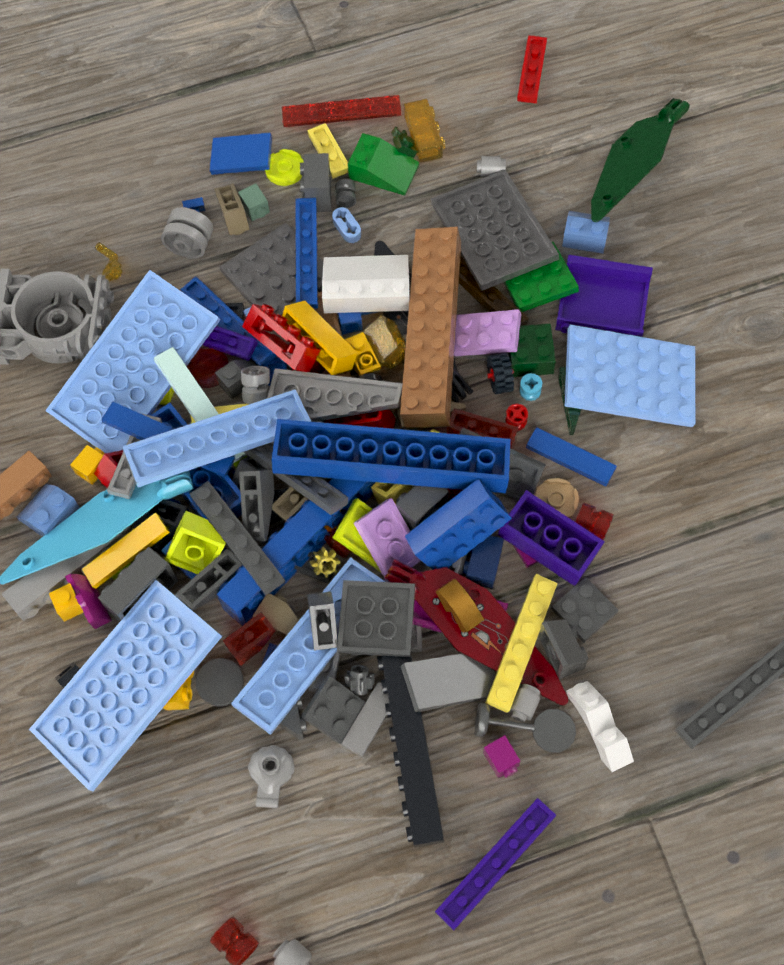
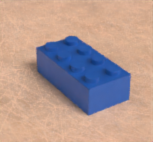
[405,479,512,570]

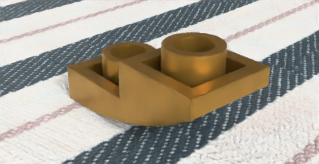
[436,579,484,632]

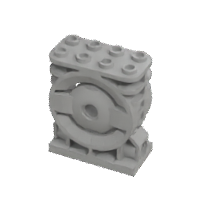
[0,269,114,365]

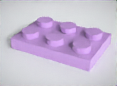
[454,310,521,356]
[354,498,421,577]

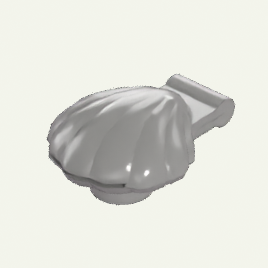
[248,745,295,808]

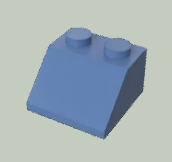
[562,211,610,254]
[16,484,80,537]

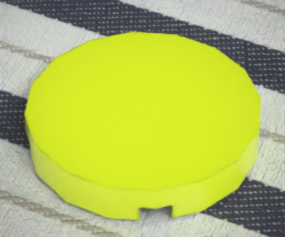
[265,149,304,186]

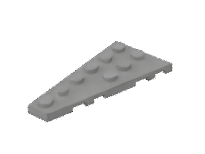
[267,369,403,422]

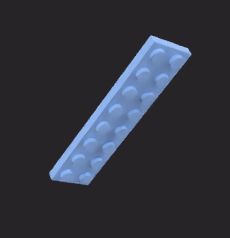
[122,389,311,487]
[232,558,385,735]

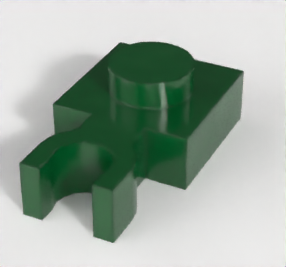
[391,126,418,158]

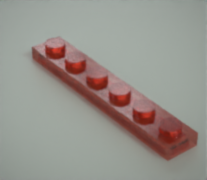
[282,95,401,127]

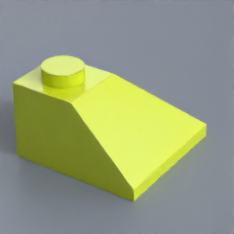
[164,511,226,574]

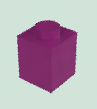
[483,735,520,778]

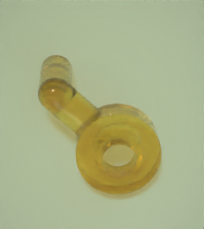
[95,242,122,281]

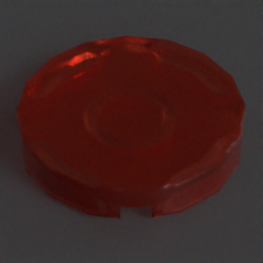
[187,348,229,388]

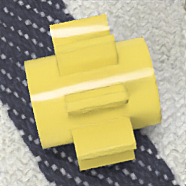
[310,547,340,578]

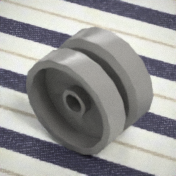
[161,207,214,259]

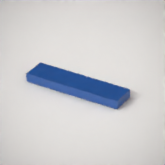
[526,427,617,487]

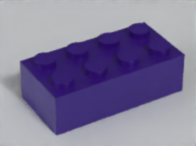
[498,490,605,586]

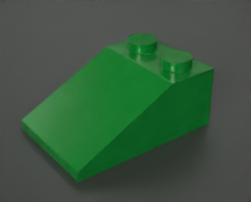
[348,133,419,196]

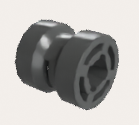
[335,179,356,208]

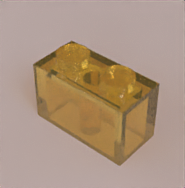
[363,315,406,369]

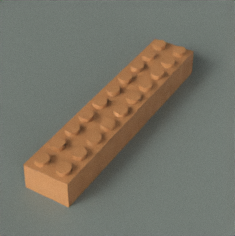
[400,227,461,428]

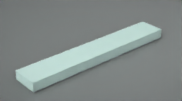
[154,347,246,463]

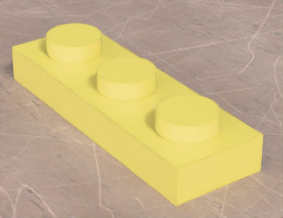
[307,123,348,179]

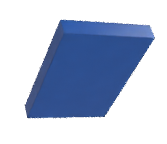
[210,133,272,175]

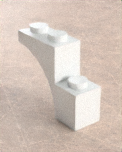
[566,681,634,772]

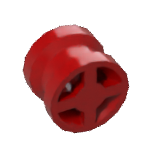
[505,403,528,431]

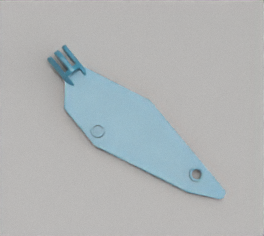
[0,470,193,585]

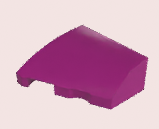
[65,573,112,629]

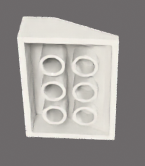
[322,255,410,313]

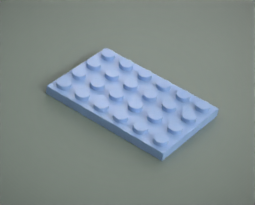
[565,325,695,427]

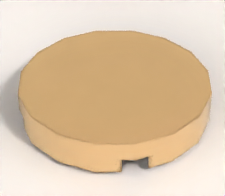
[534,478,579,518]

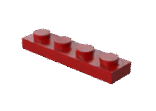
[517,35,547,104]

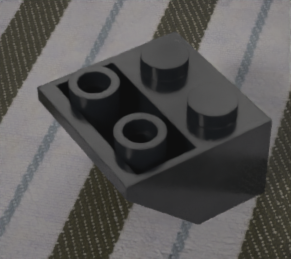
[133,499,189,553]

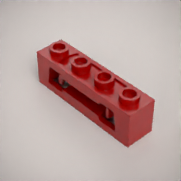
[242,304,321,372]

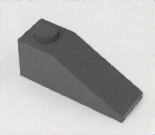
[239,469,274,542]
[175,548,242,611]

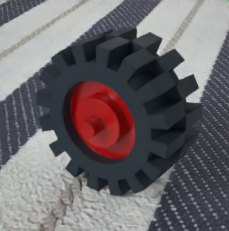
[487,353,514,395]

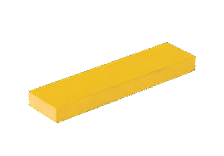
[82,513,170,589]

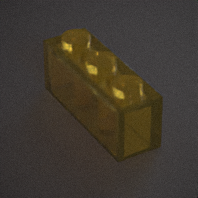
[404,99,445,163]

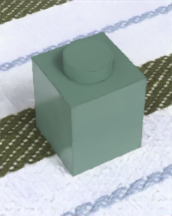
[238,183,270,221]

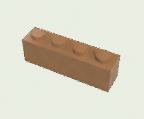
[0,451,52,520]

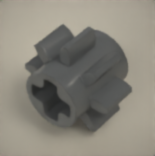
[345,665,374,695]

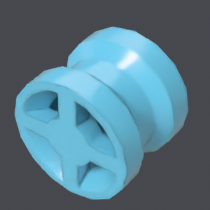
[519,373,542,401]

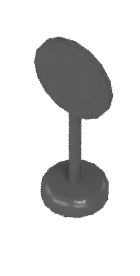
[474,702,576,753]

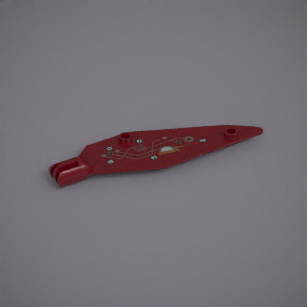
[384,559,568,706]

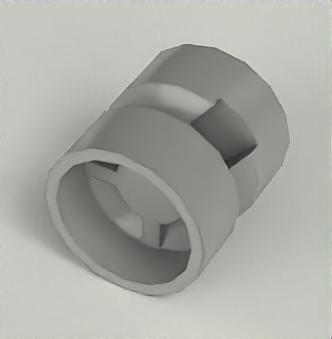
[241,366,270,404]

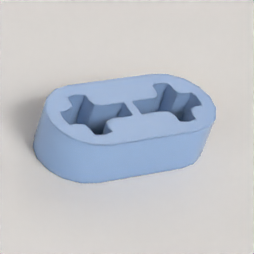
[332,207,361,243]

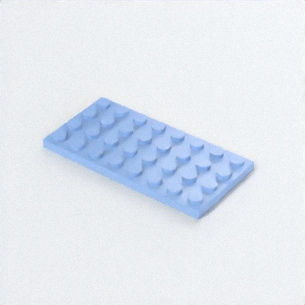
[45,270,220,453]
[29,580,222,791]

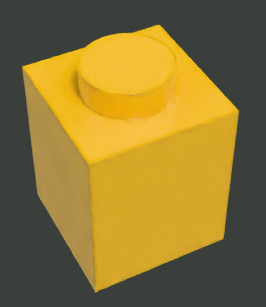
[70,445,105,485]
[49,583,83,622]

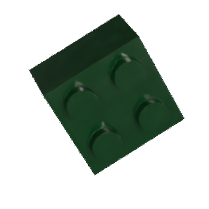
[508,324,556,377]

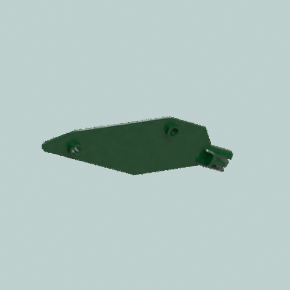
[591,98,690,222]

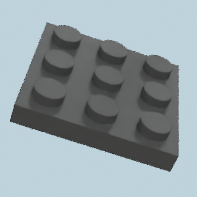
[337,580,416,657]

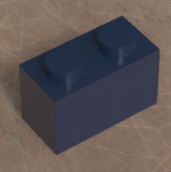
[463,536,504,589]

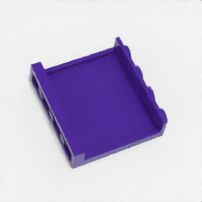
[555,255,653,337]

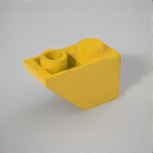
[345,332,381,375]

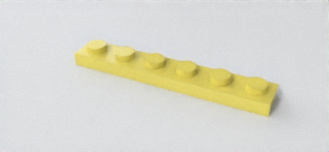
[485,574,558,713]

